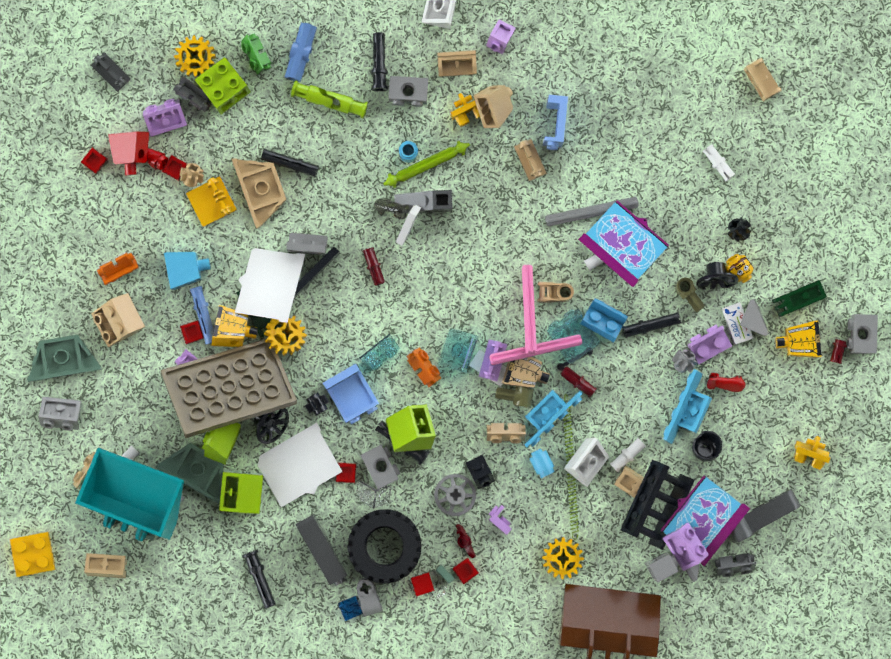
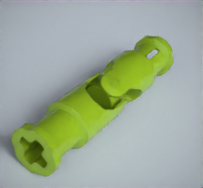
[291,80,368,119]

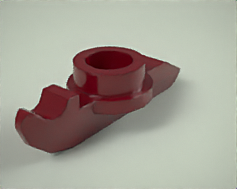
[456,524,476,558]

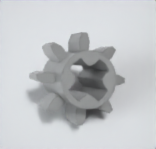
[672,349,697,373]

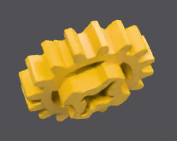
[174,35,216,78]
[264,316,307,356]
[542,537,584,579]

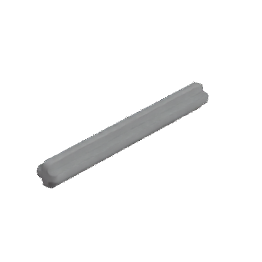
[545,197,639,226]

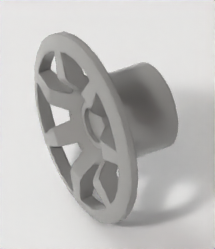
[434,474,476,516]

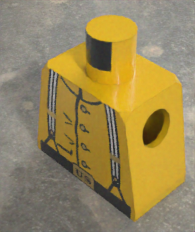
[211,305,258,347]
[775,320,822,358]

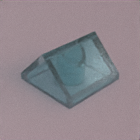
[438,328,479,374]

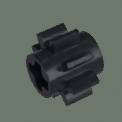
[727,217,751,242]
[305,392,329,416]

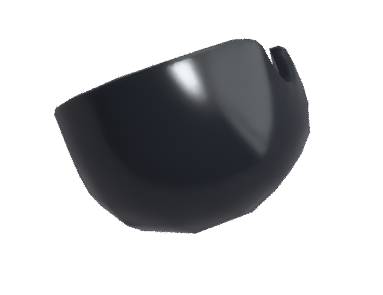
[692,431,722,462]

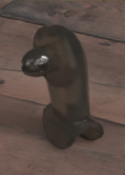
[374,198,409,219]

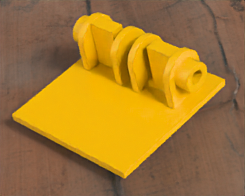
[186,176,237,227]

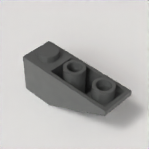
[394,190,453,214]

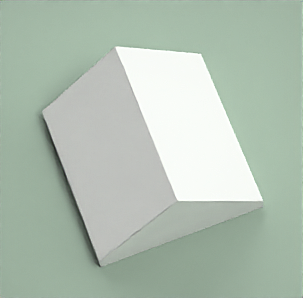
[422,0,457,29]
[564,438,609,487]

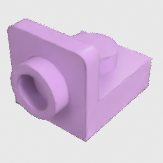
[486,20,516,54]
[489,505,511,535]

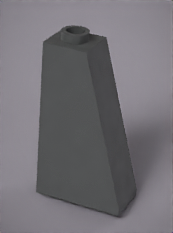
[295,514,347,586]

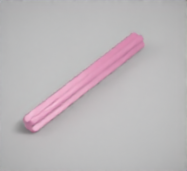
[522,265,537,354]
[489,334,582,365]

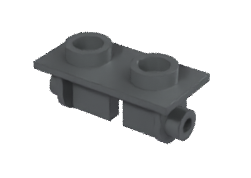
[91,52,131,92]
[173,76,212,112]
[715,553,756,577]

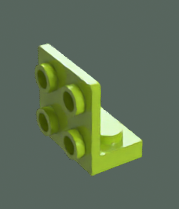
[195,57,251,115]

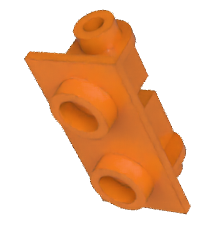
[97,252,139,285]
[406,347,442,387]

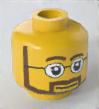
[725,254,754,283]

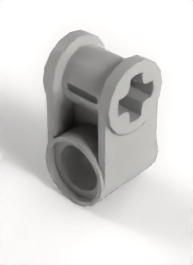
[357,578,383,617]

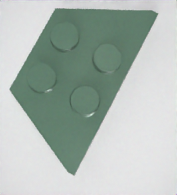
[27,335,102,382]
[156,443,224,504]

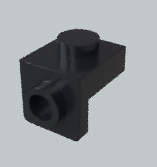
[466,454,495,489]

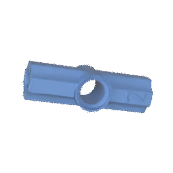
[285,23,317,82]

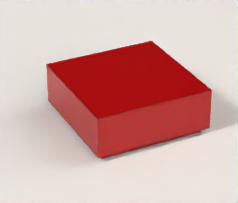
[81,147,108,174]
[162,155,187,181]
[180,320,204,345]
[336,463,356,483]
[452,557,479,584]
[411,572,435,597]

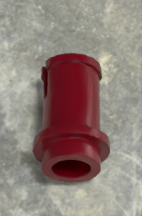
[830,339,847,364]

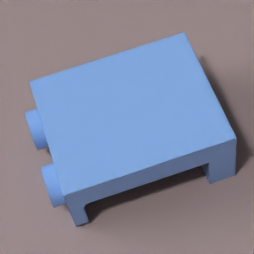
[543,95,568,150]
[323,364,379,425]

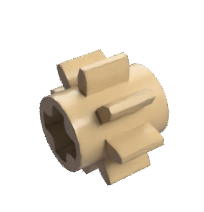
[180,163,204,187]

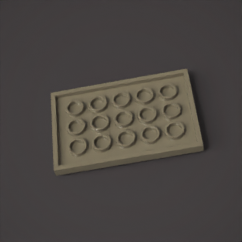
[161,339,297,438]

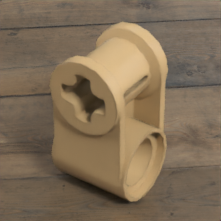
[537,282,574,303]

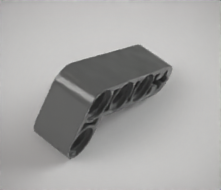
[731,489,801,542]

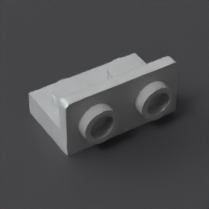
[286,233,328,255]
[38,397,82,431]

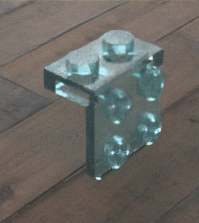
[547,308,600,364]

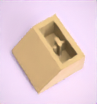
[91,293,145,347]

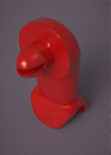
[707,373,746,392]

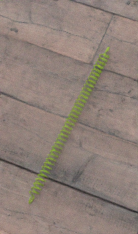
[563,394,579,540]

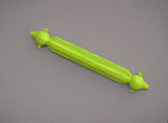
[383,141,470,188]

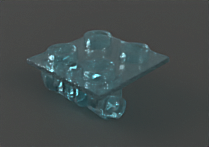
[359,333,401,372]

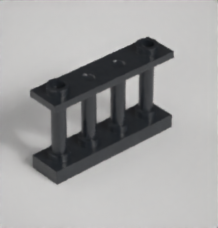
[620,459,695,550]

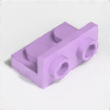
[143,99,187,137]
[687,325,732,365]
[663,523,709,571]

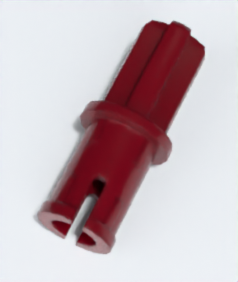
[362,247,385,286]
[560,366,597,398]

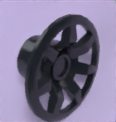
[696,262,738,289]
[254,408,289,444]

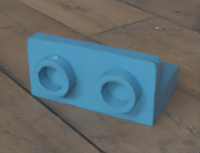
[580,298,628,343]

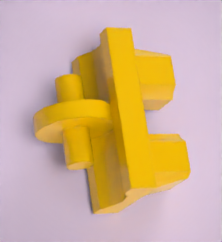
[450,93,480,127]
[794,436,830,470]

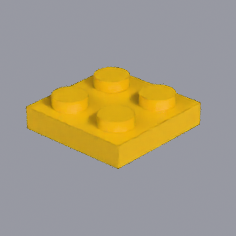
[10,532,56,577]

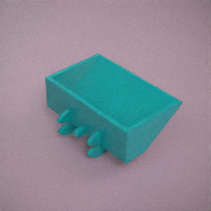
[75,447,184,541]

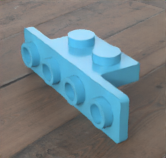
[663,369,712,444]
[524,390,582,447]

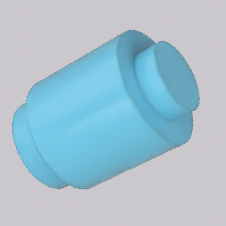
[399,141,418,163]
[529,448,555,478]

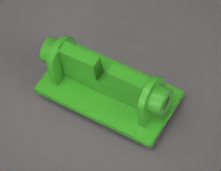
[241,33,271,75]

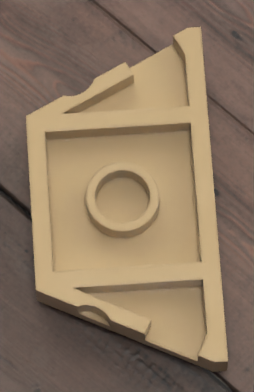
[232,158,287,229]

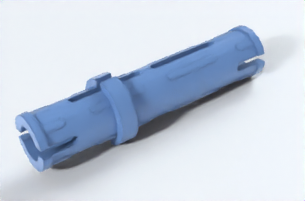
[190,286,214,345]

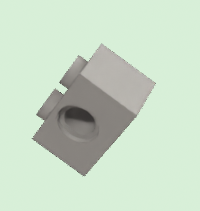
[389,76,428,107]
[847,314,878,354]
[361,445,400,489]
[645,553,679,582]

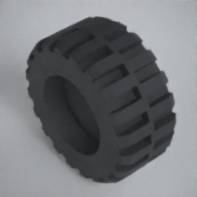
[347,509,422,584]

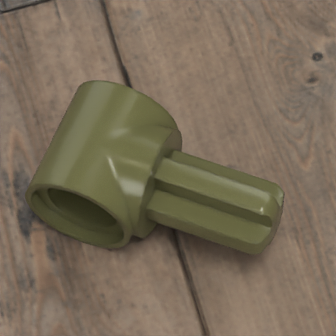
[675,277,705,312]
[495,386,534,408]

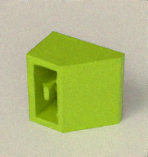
[386,404,436,452]
[202,422,241,465]
[219,472,263,514]

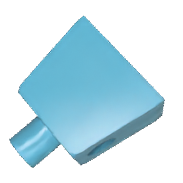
[164,252,211,290]

